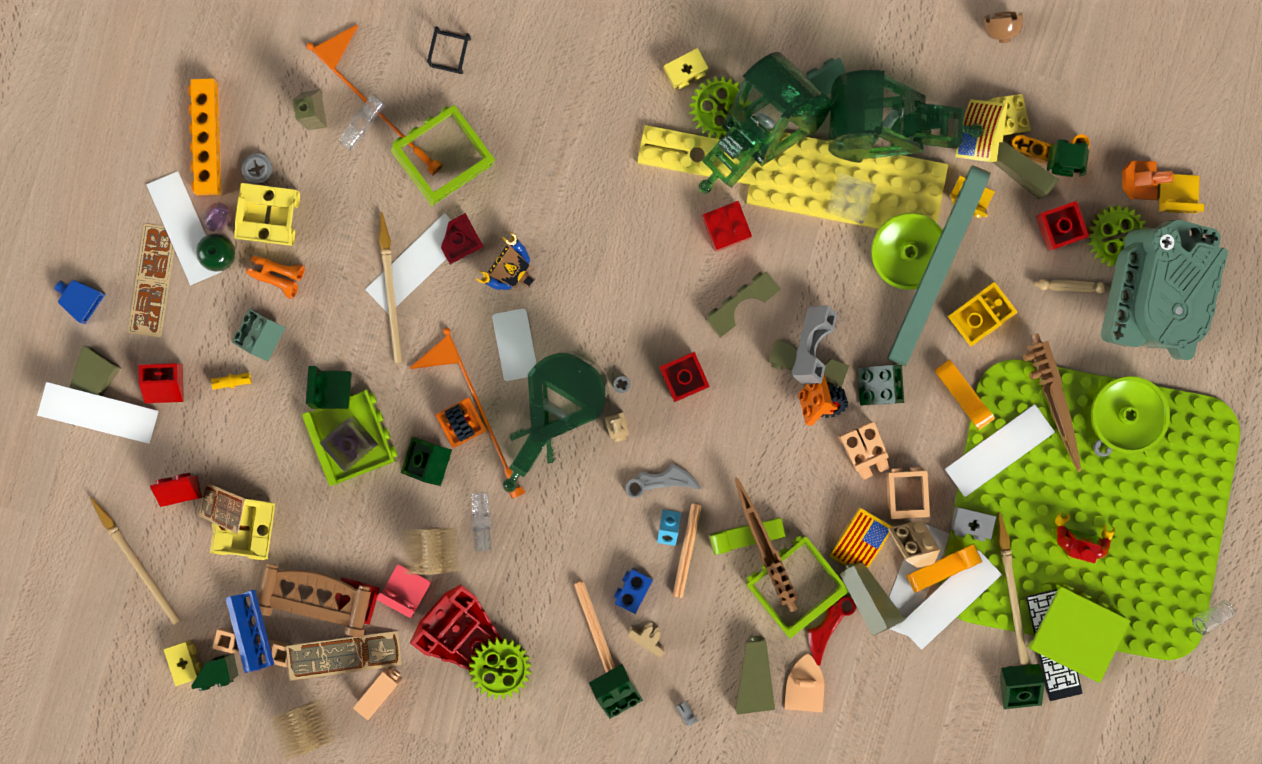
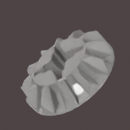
[241,153,272,184]

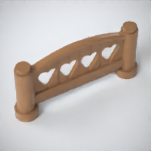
[258,563,371,638]

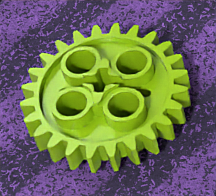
[689,76,751,139]
[1087,205,1146,267]
[469,637,532,700]

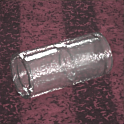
[1192,600,1235,635]

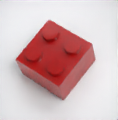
[1035,200,1089,252]
[702,201,752,252]
[659,352,710,402]

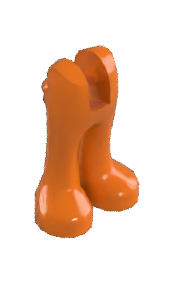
[246,256,305,299]

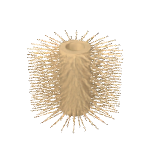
[402,527,462,575]
[270,699,338,760]

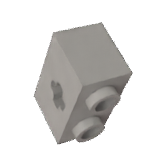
[950,507,996,541]

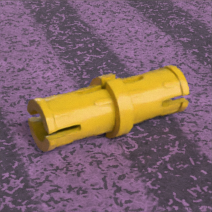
[211,372,252,390]

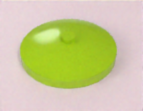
[871,213,943,290]
[1091,376,1170,454]

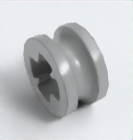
[613,376,631,393]
[1093,440,1112,457]

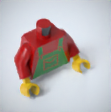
[1055,512,1115,563]

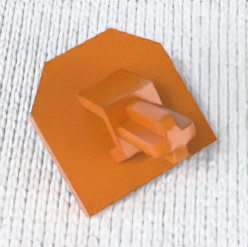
[1122,160,1174,200]

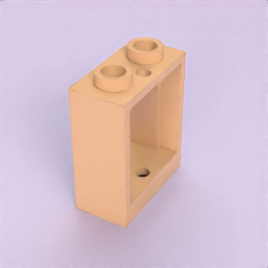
[886,467,930,519]
[353,667,403,720]

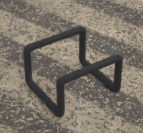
[427,26,471,74]

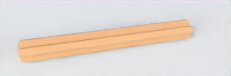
[673,503,701,598]
[574,581,615,672]

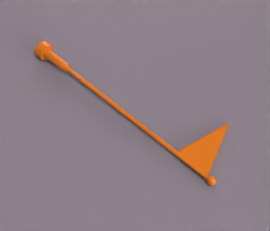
[306,24,443,176]
[410,328,526,499]

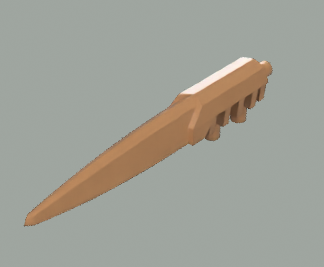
[1023,333,1081,472]
[735,477,798,612]

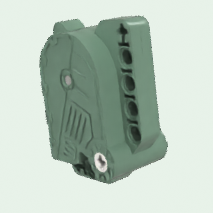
[1101,220,1228,360]

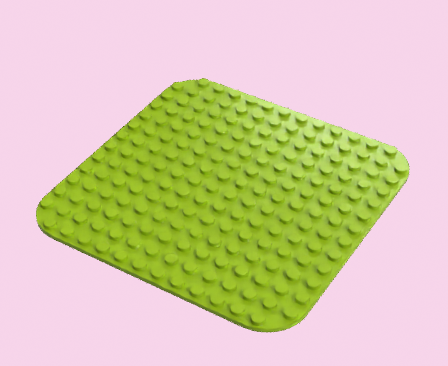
[940,360,1240,660]

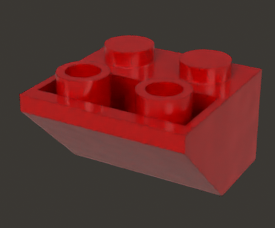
[138,363,184,403]
[150,473,202,507]

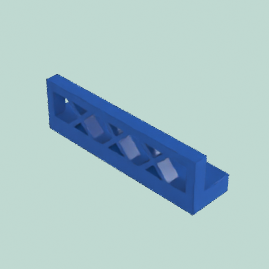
[226,590,274,673]

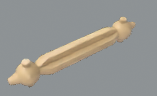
[1034,279,1111,294]

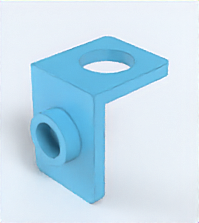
[657,510,681,546]

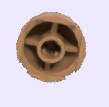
[984,12,1023,43]

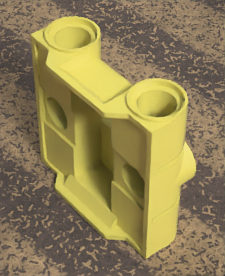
[234,183,300,246]
[210,499,275,560]

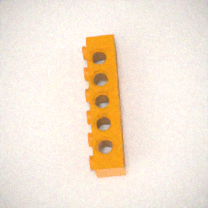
[188,78,222,197]

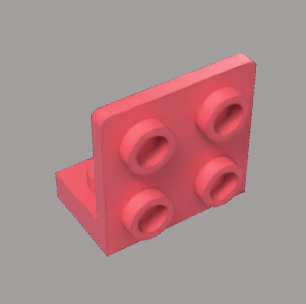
[376,564,431,618]

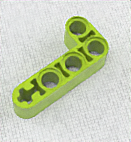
[709,517,786,555]

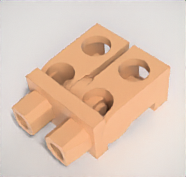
[838,421,889,479]

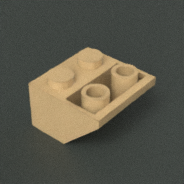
[888,520,940,568]

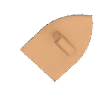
[784,653,824,712]

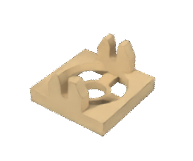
[628,622,664,657]

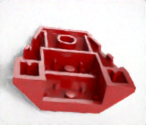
[410,584,502,670]

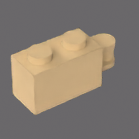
[605,412,630,442]

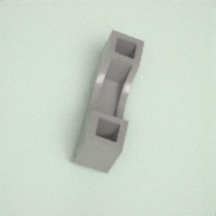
[792,305,837,384]

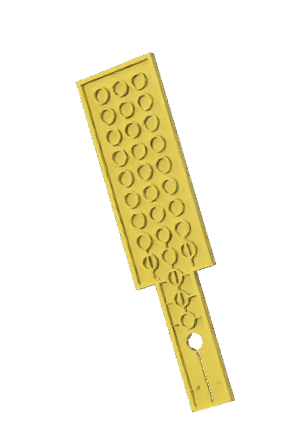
[637,125,948,229]

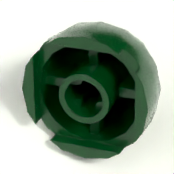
[196,233,235,272]

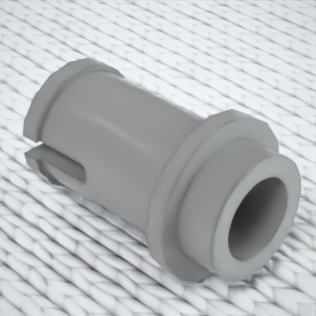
[676,701,698,727]

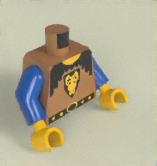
[476,231,535,290]

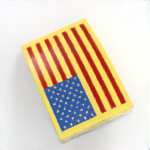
[955,99,1008,162]

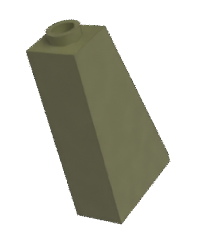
[293,89,327,130]
[993,141,1059,199]
[69,346,121,426]
[839,562,905,636]
[735,636,775,715]

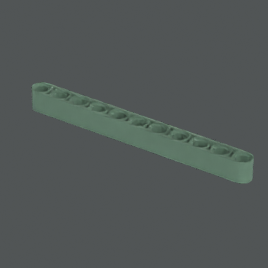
[887,165,991,366]

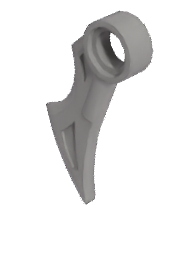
[625,463,701,498]

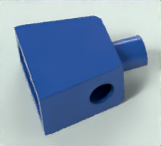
[54,280,106,324]

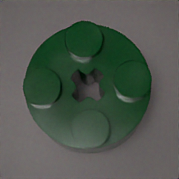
[1047,139,1089,177]

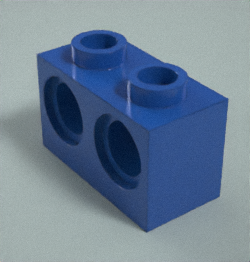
[613,568,653,614]

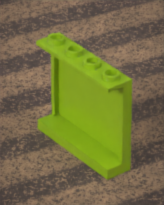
[302,389,398,486]
[1026,584,1131,683]

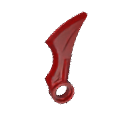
[808,596,856,666]

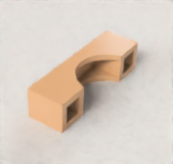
[212,627,291,668]

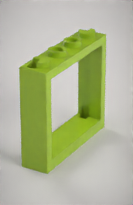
[391,104,495,207]
[745,535,849,639]

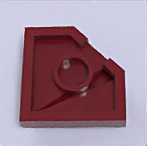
[441,213,484,265]

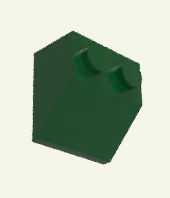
[401,437,452,486]
[1000,664,1045,709]

